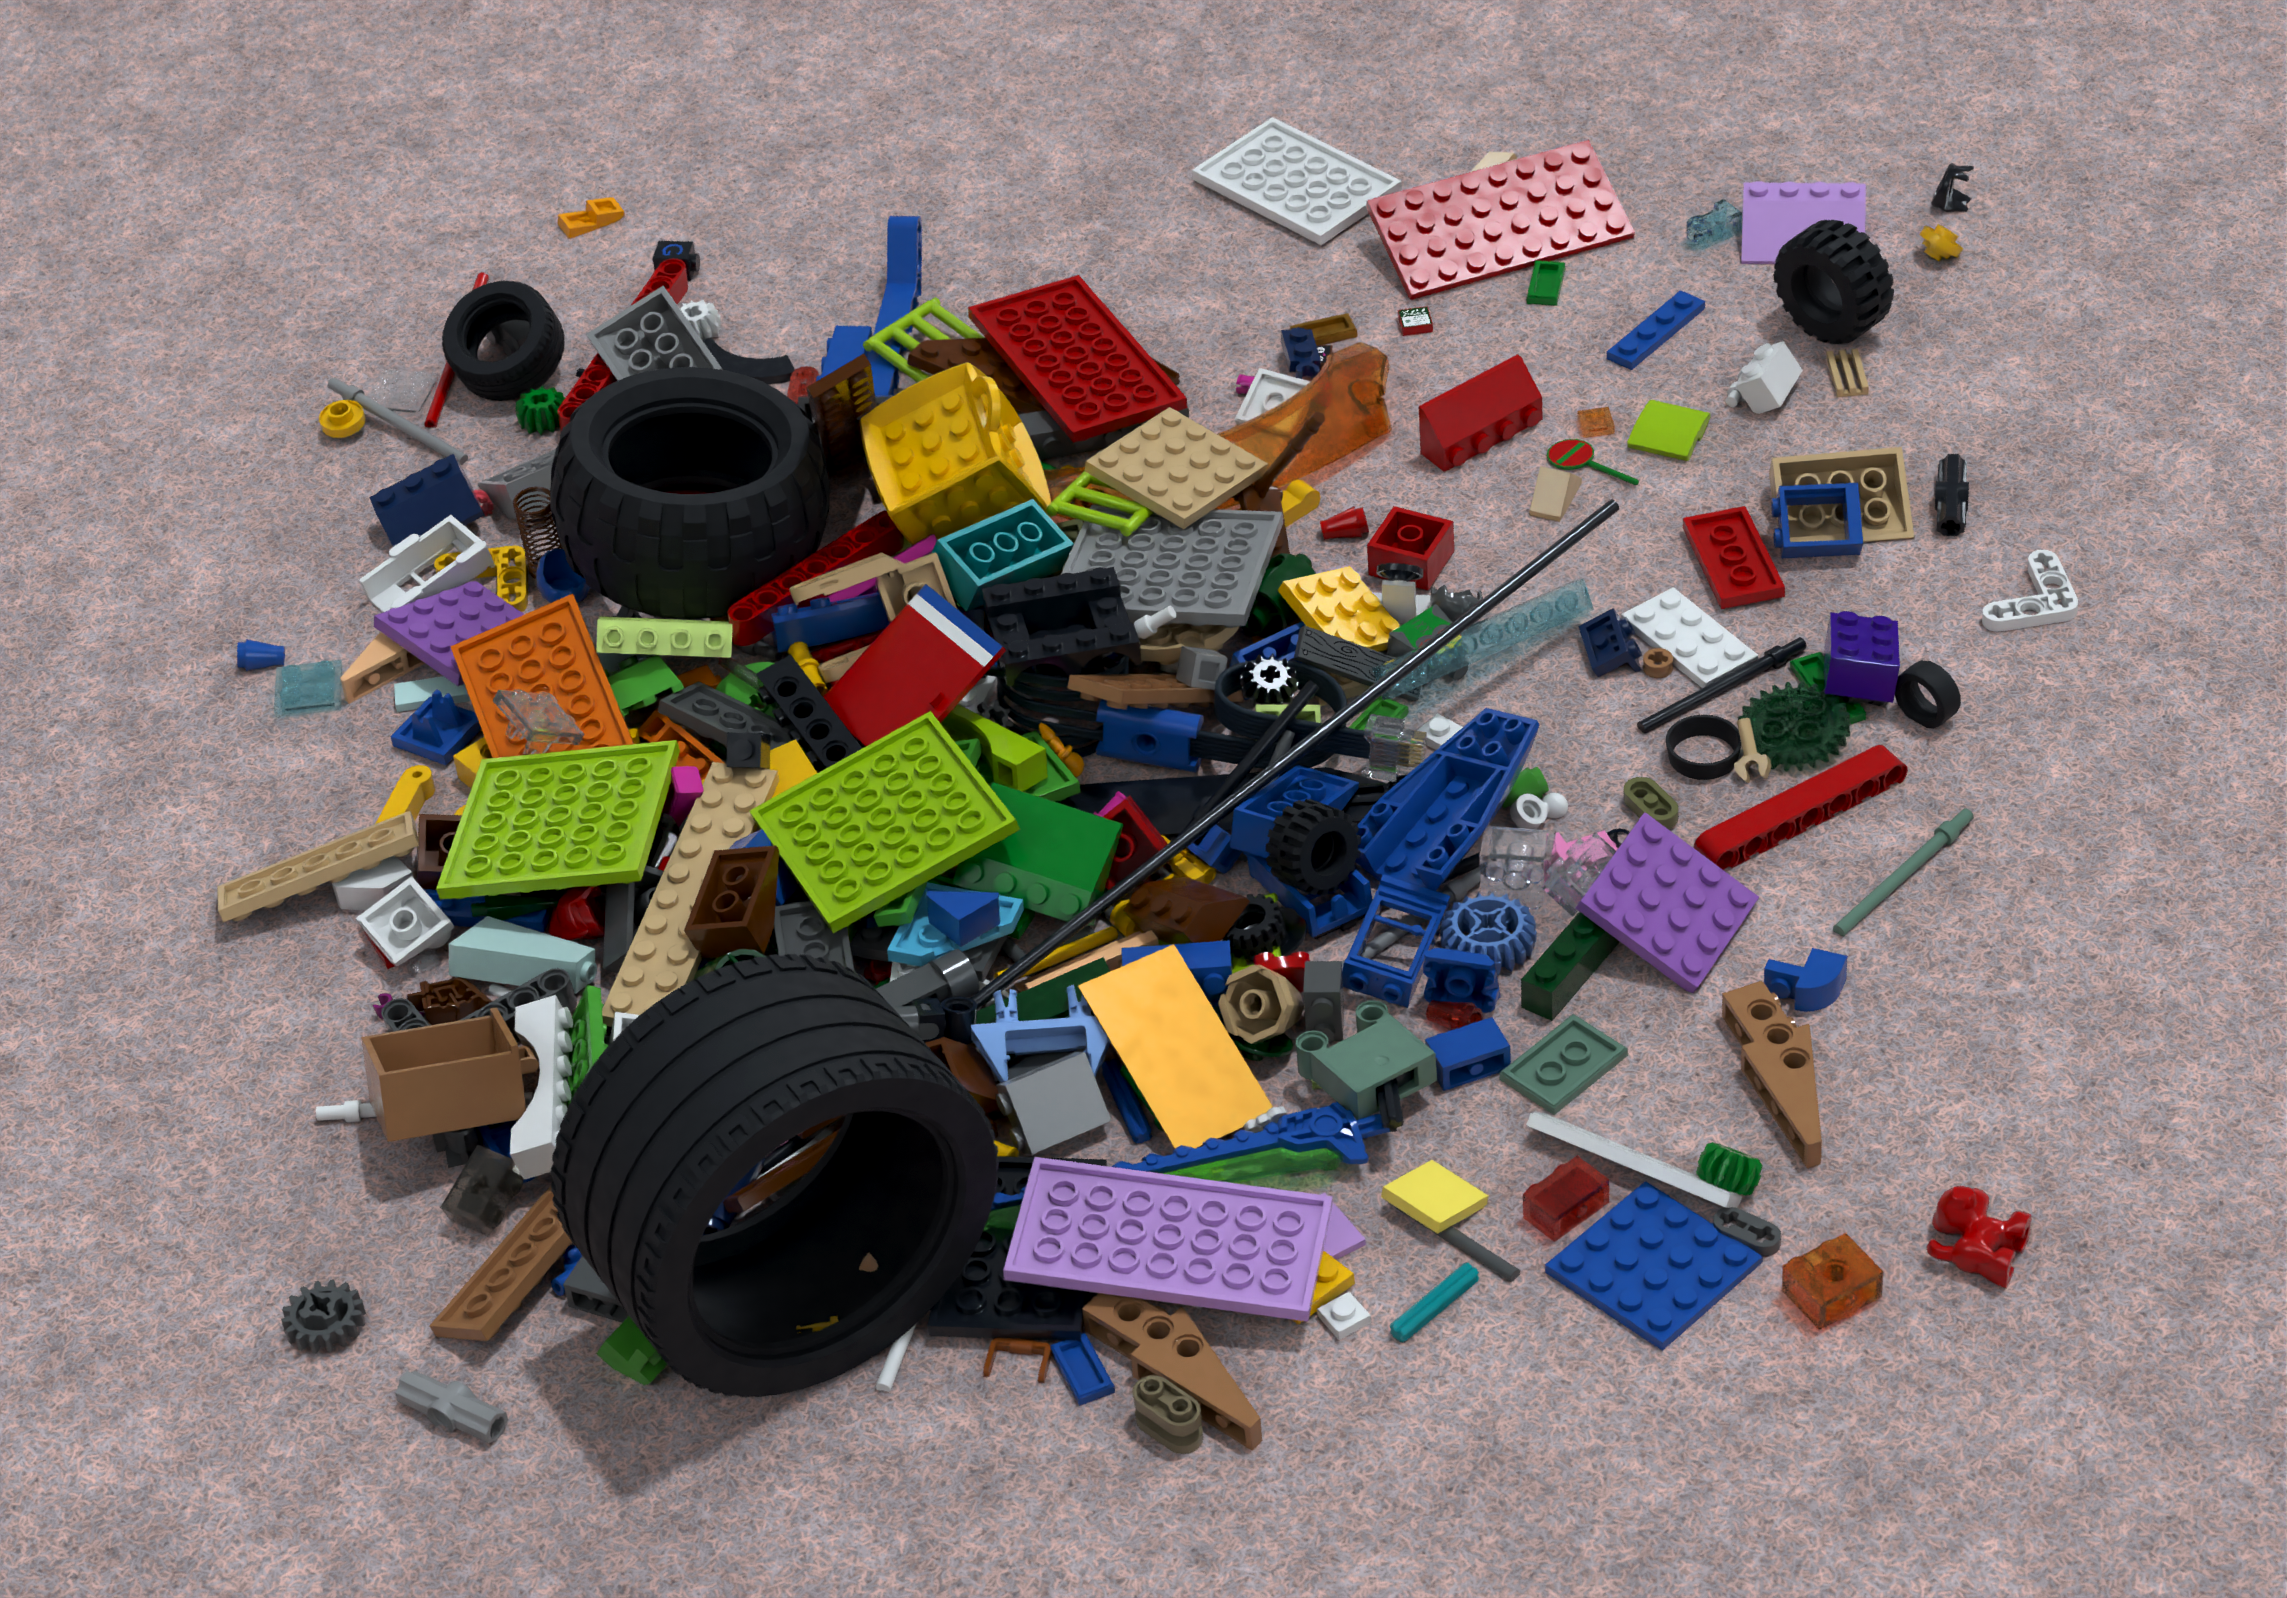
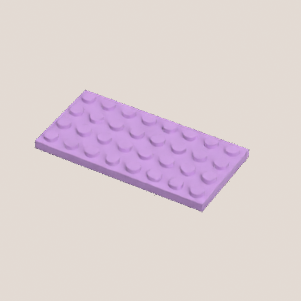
[1003,1157,1333,1322]

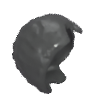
[1430,585,1483,623]

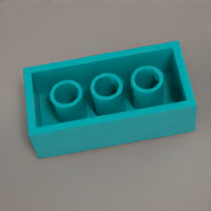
[931,499,1074,612]

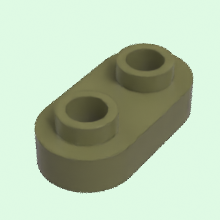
[1623,777,1679,829]

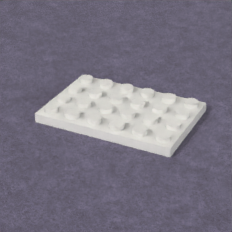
[1192,117,1402,245]

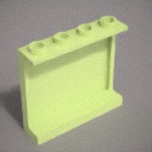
[596,616,732,658]

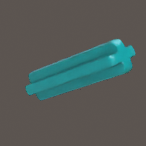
[1390,1263,1479,1342]

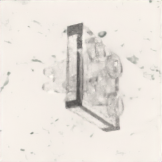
[493,689,584,755]

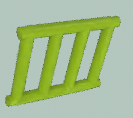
[863,297,985,382]
[1046,471,1154,537]

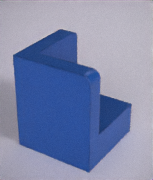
[1186,825,1243,874]

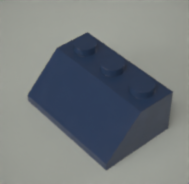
[369,454,484,547]

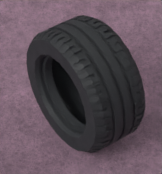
[442,281,565,401]

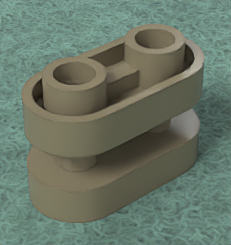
[1133,1375,1203,1454]

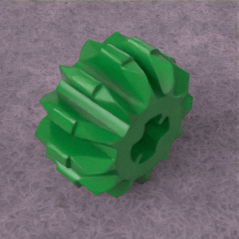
[515,386,565,436]
[1696,1142,1763,1196]

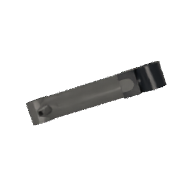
[893,997,977,1045]

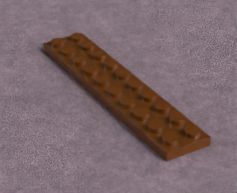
[807,354,876,473]

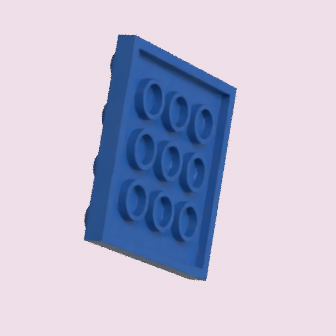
[1545,1181,1763,1351]

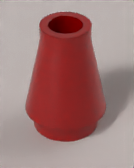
[1320,506,1369,540]

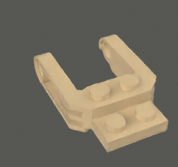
[789,552,957,683]

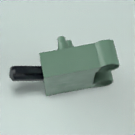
[1296,1000,1437,1132]

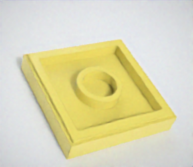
[1381,1160,1488,1234]

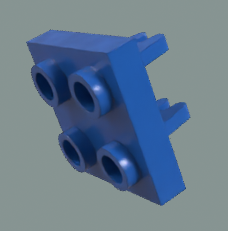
[390,689,481,765]

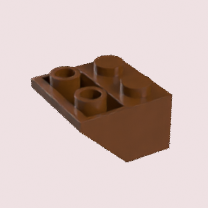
[925,1037,999,1113]

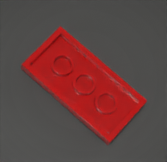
[1683,506,1785,609]

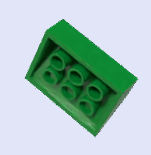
[952,782,1124,926]

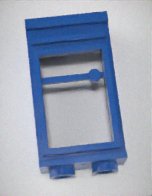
[1247,849,1372,937]
[1342,874,1450,1008]

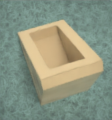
[1530,466,1582,522]

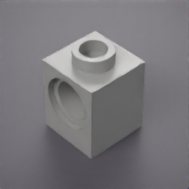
[1176,646,1228,690]

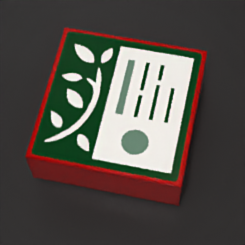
[1398,306,1433,336]

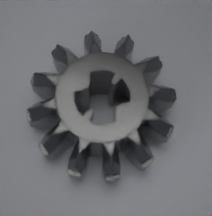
[1240,653,1298,708]

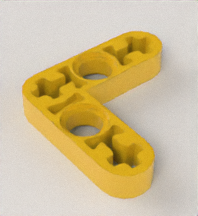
[434,546,528,612]

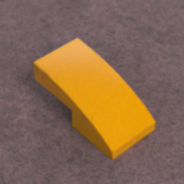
[557,197,624,239]

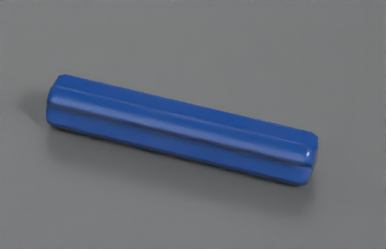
[1101,1059,1152,1144]

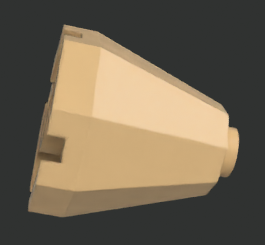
[1218,965,1304,1044]

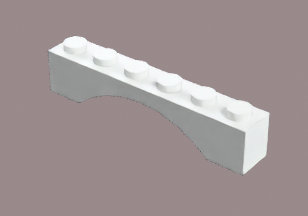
[510,995,573,1180]

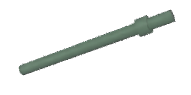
[1833,808,1974,937]

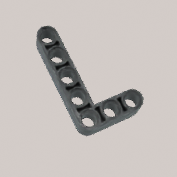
[381,968,577,1042]

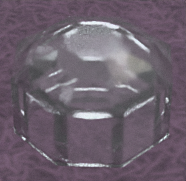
[405,948,441,981]

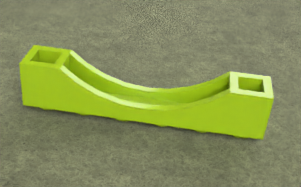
[940,704,1048,791]

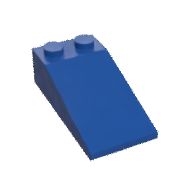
[1230,765,1359,858]

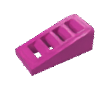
[659,766,704,837]

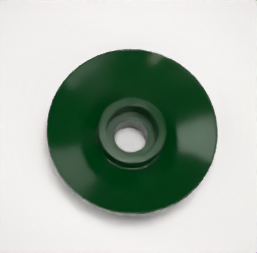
[1224,1024,1293,1061]

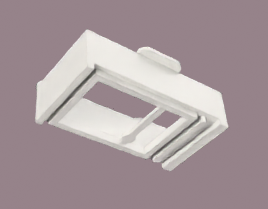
[359,515,495,612]

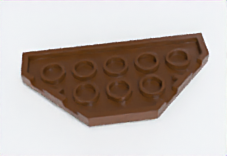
[907,338,1045,413]

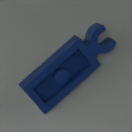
[1281,328,1321,382]

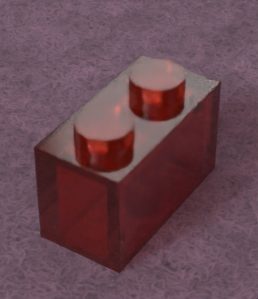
[1522,1155,1609,1242]

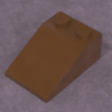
[417,814,462,890]
[684,845,779,958]

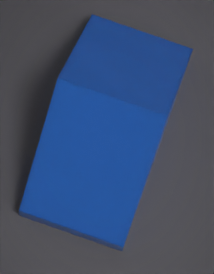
[927,891,1001,947]

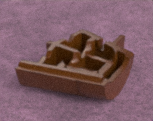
[407,976,493,1025]

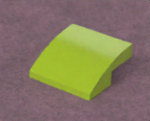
[1627,400,1711,461]

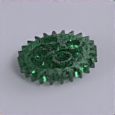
[1738,681,1850,772]

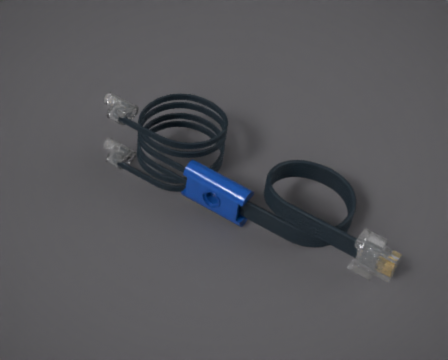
[982,619,1427,782]

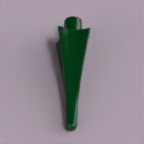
[471,894,561,921]

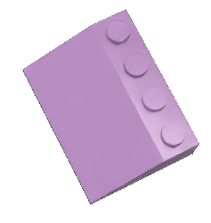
[1741,181,1866,264]

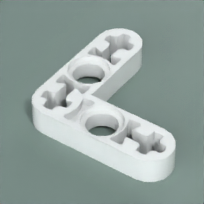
[1982,550,2078,632]

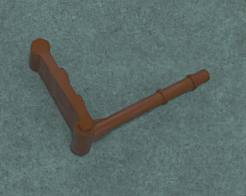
[1231,412,1325,559]

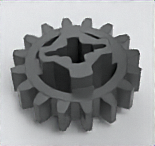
[281,1280,366,1354]

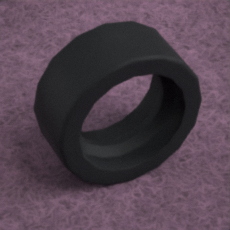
[1895,660,1961,729]

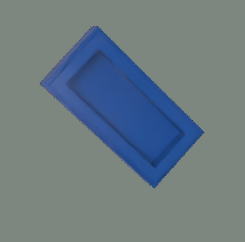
[1050,1333,1115,1406]

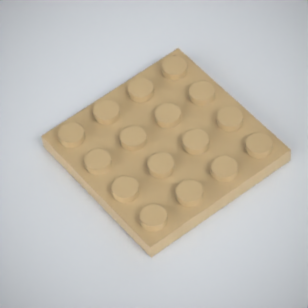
[1085,407,1268,529]

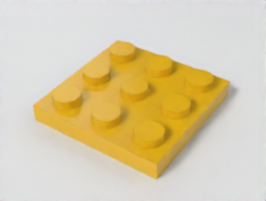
[1278,566,1400,652]

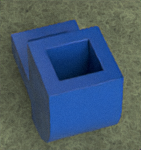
[1764,948,1848,1011]

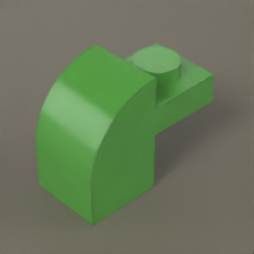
[596,1316,667,1385]

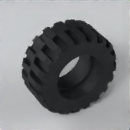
[1773,220,1894,344]

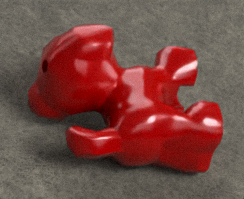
[1926,1186,2032,1288]

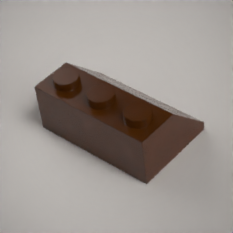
[1123,876,1250,944]

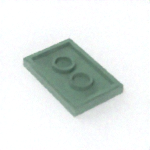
[1499,1014,1628,1115]

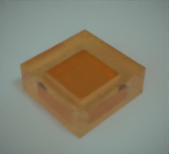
[1577,407,1615,438]

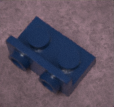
[1578,608,1642,677]

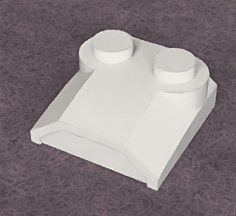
[356,876,455,967]

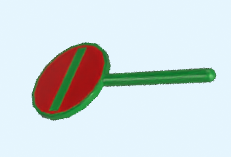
[1547,439,1639,485]

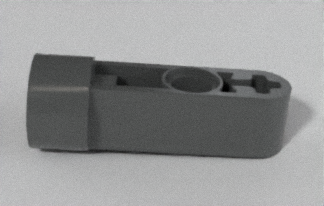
[876,949,980,1007]

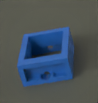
[1771,483,1863,559]

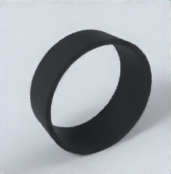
[1666,715,1741,780]

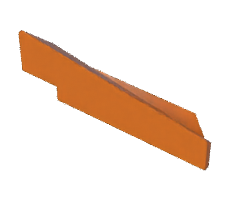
[638,708,725,780]

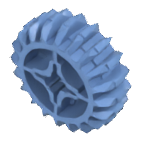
[1440,892,1537,976]

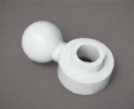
[1510,793,1568,831]

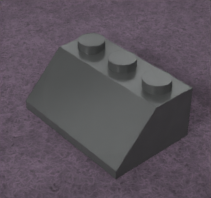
[603,865,664,974]

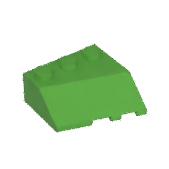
[604,655,685,717]

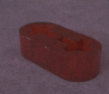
[787,366,819,404]

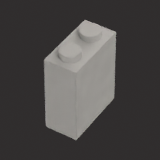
[996,1052,1112,1155]

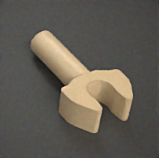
[1734,718,1771,783]

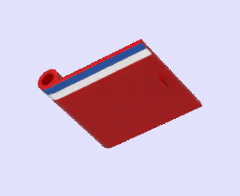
[823,584,1006,746]

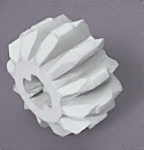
[679,300,721,340]

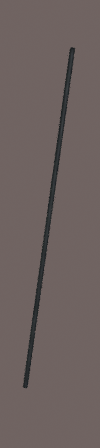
[761,499,1619,1174]

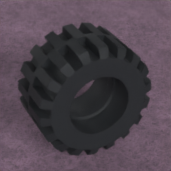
[1265,799,1361,896]

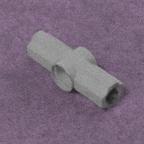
[395,1371,508,1443]

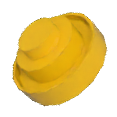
[1919,224,1963,261]
[319,400,366,438]

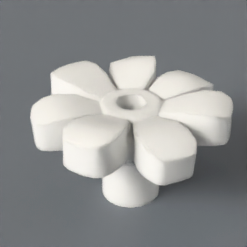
[1243,1106,1287,1133]

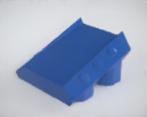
[1423,948,1501,1013]

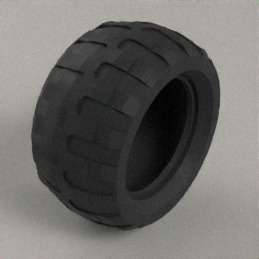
[550,367,830,619]

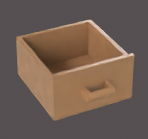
[361,1007,539,1142]

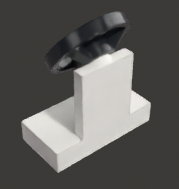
[1372,563,1431,624]

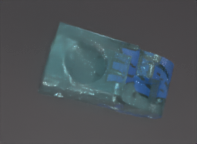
[1686,199,1742,250]

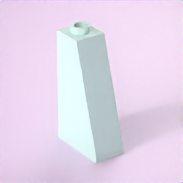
[449,916,597,994]

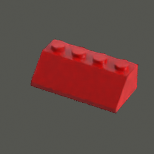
[1419,354,1543,472]

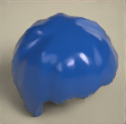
[535,548,590,604]

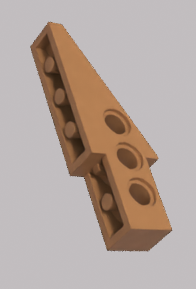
[1722,981,1822,1169]
[1082,1293,1262,1451]

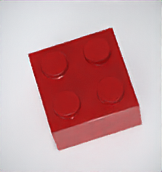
[1367,506,1455,590]
[1103,796,1168,890]

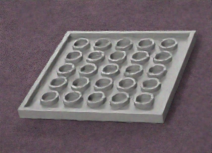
[1061,504,1283,628]

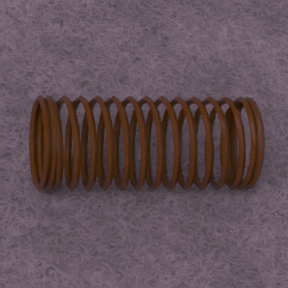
[513,486,563,579]

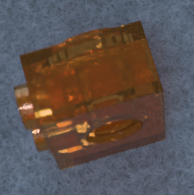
[1782,1233,1883,1330]

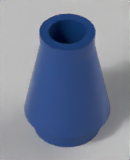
[237,639,285,671]

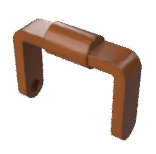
[983,1338,1052,1383]

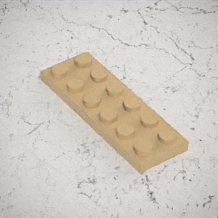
[217,811,419,923]

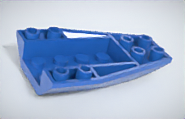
[771,591,890,653]
[1355,708,1539,891]

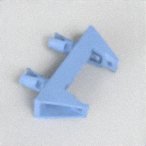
[971,985,1111,1083]

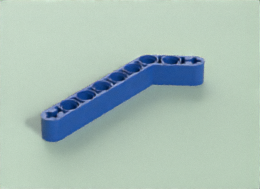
[867,216,922,395]

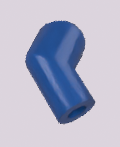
[551,1244,582,1296]

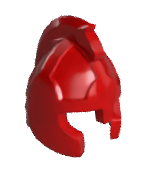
[548,886,605,940]

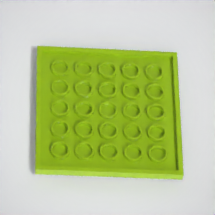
[750,711,1020,934]
[436,740,680,900]

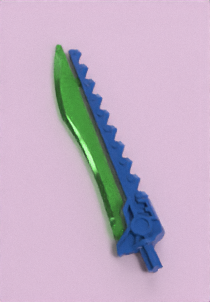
[984,1102,1390,1231]

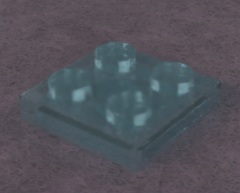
[274,660,343,718]

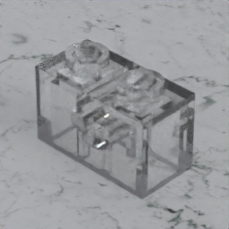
[1541,832,1616,917]

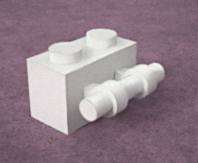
[1726,341,1803,414]

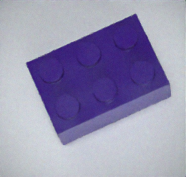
[1824,611,1900,703]

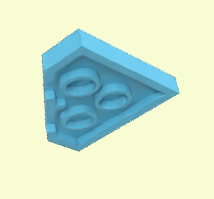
[887,883,1024,967]

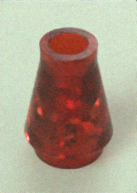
[1426,1000,1483,1031]

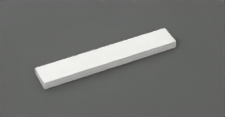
[1526,1112,1742,1208]

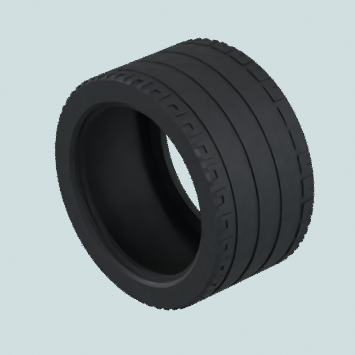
[551,954,999,1397]

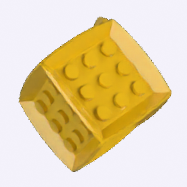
[859,362,1051,545]

